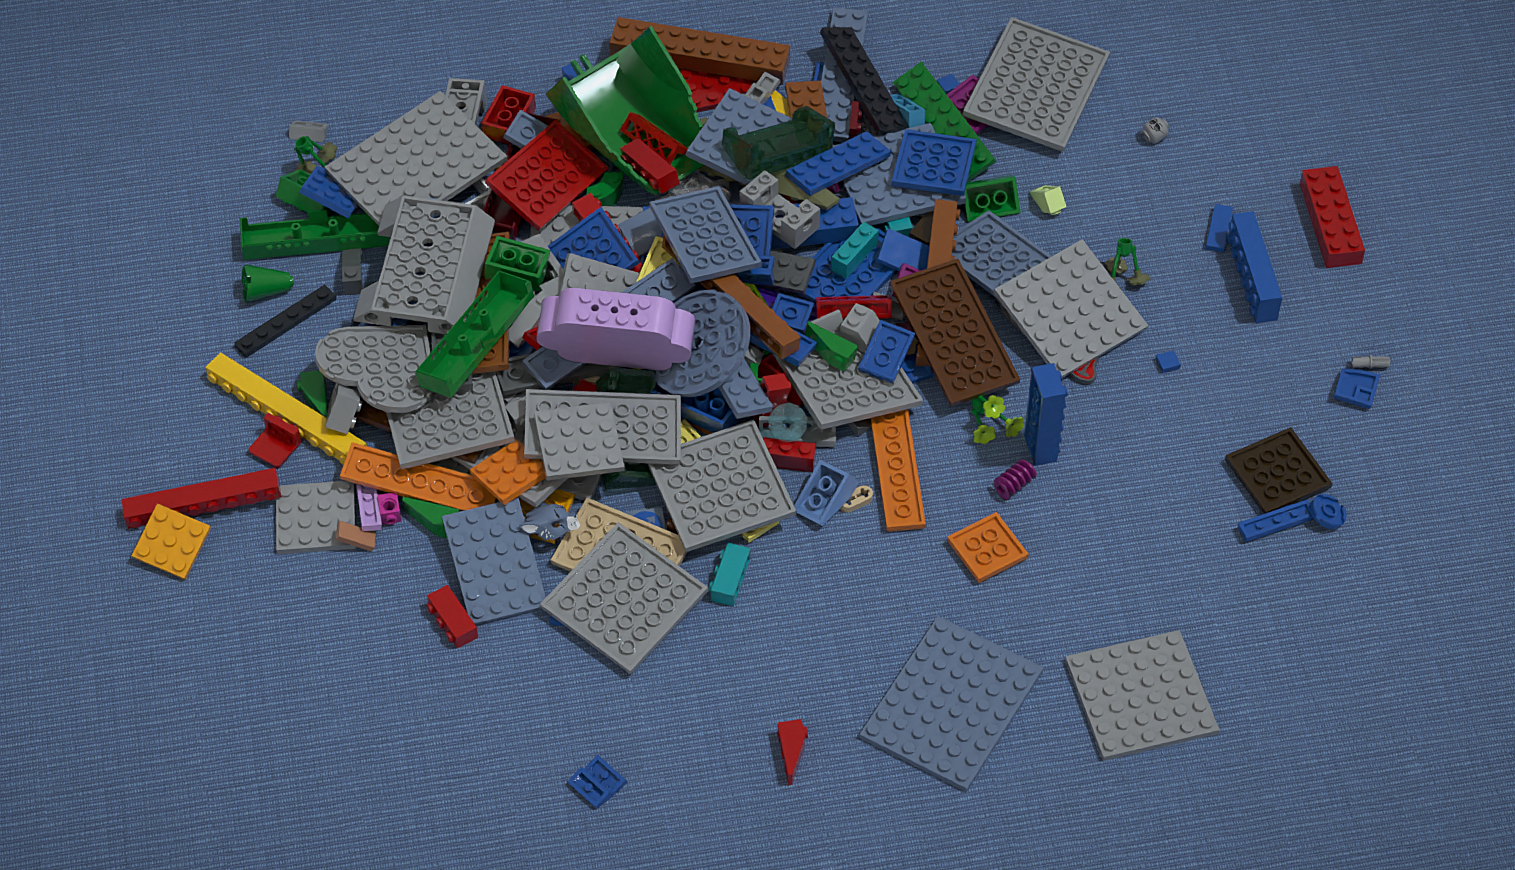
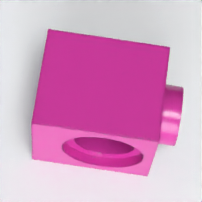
[378,493,401,525]

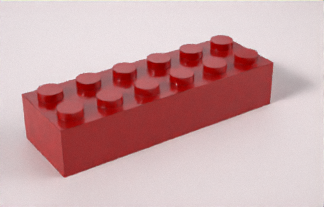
[1300,166,1365,268]

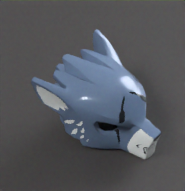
[519,502,580,540]

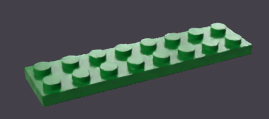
[893,61,997,183]

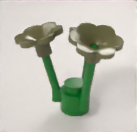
[294,136,337,174]
[1105,238,1151,289]

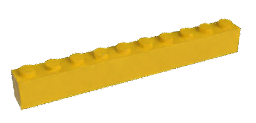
[205,352,367,465]

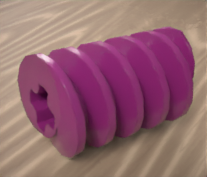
[994,460,1037,500]

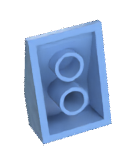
[794,460,859,526]

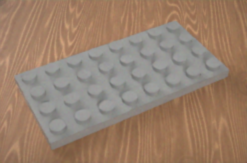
[524,389,681,464]

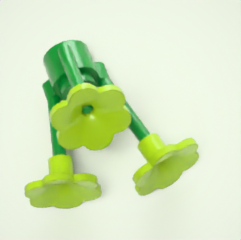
[971,395,1024,444]

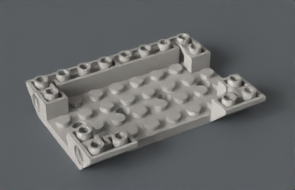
[353,195,495,334]

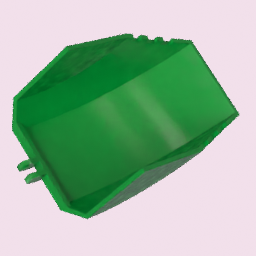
[546,26,704,196]

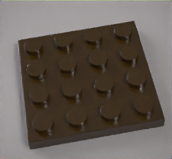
[1225,427,1332,514]

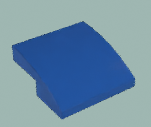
[568,754,627,809]

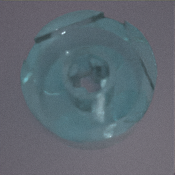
[769,403,807,442]

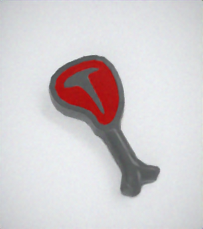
[1069,355,1102,385]

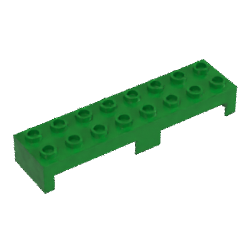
[240,210,391,260]
[415,271,534,398]

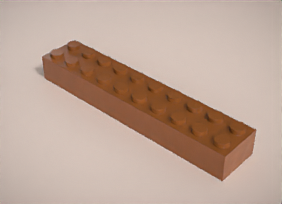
[609,17,790,85]

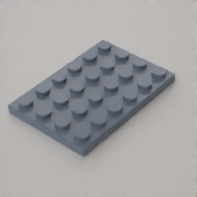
[685,88,794,185]
[649,186,761,284]
[951,211,1052,299]
[442,498,546,626]

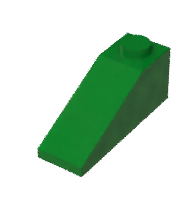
[804,321,858,372]
[297,370,327,417]
[402,496,459,538]

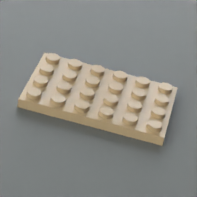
[551,498,687,572]

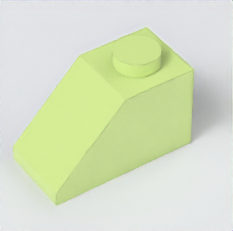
[1030,185,1066,215]

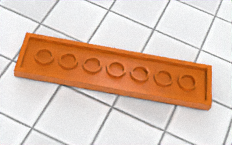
[870,409,926,532]
[340,442,497,512]

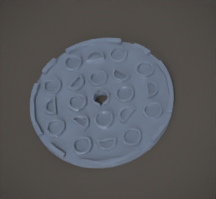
[649,290,750,397]

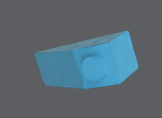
[891,93,925,128]

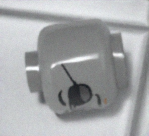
[1142,117,1169,144]

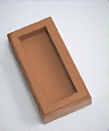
[336,521,376,552]

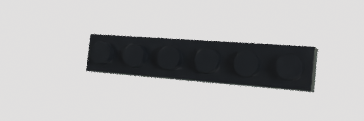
[234,284,337,358]

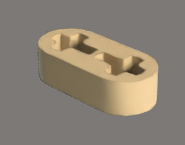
[840,485,873,513]

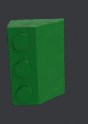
[276,169,333,216]
[961,175,1021,222]
[485,236,551,292]

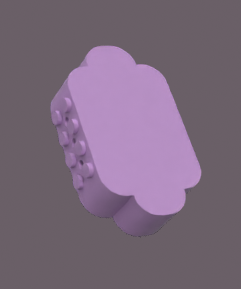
[537,288,695,370]

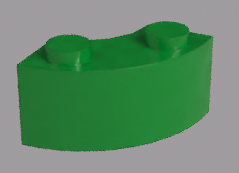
[587,172,624,206]

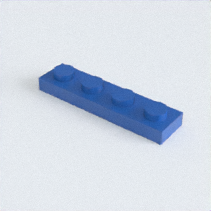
[1237,499,1314,542]

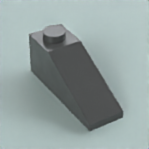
[342,249,363,295]

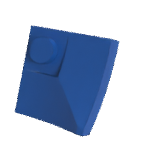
[1333,369,1380,409]

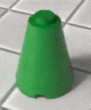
[241,265,294,302]

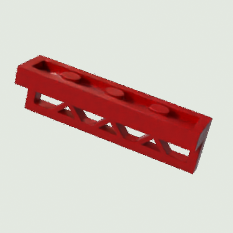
[620,112,688,165]
[815,295,892,319]

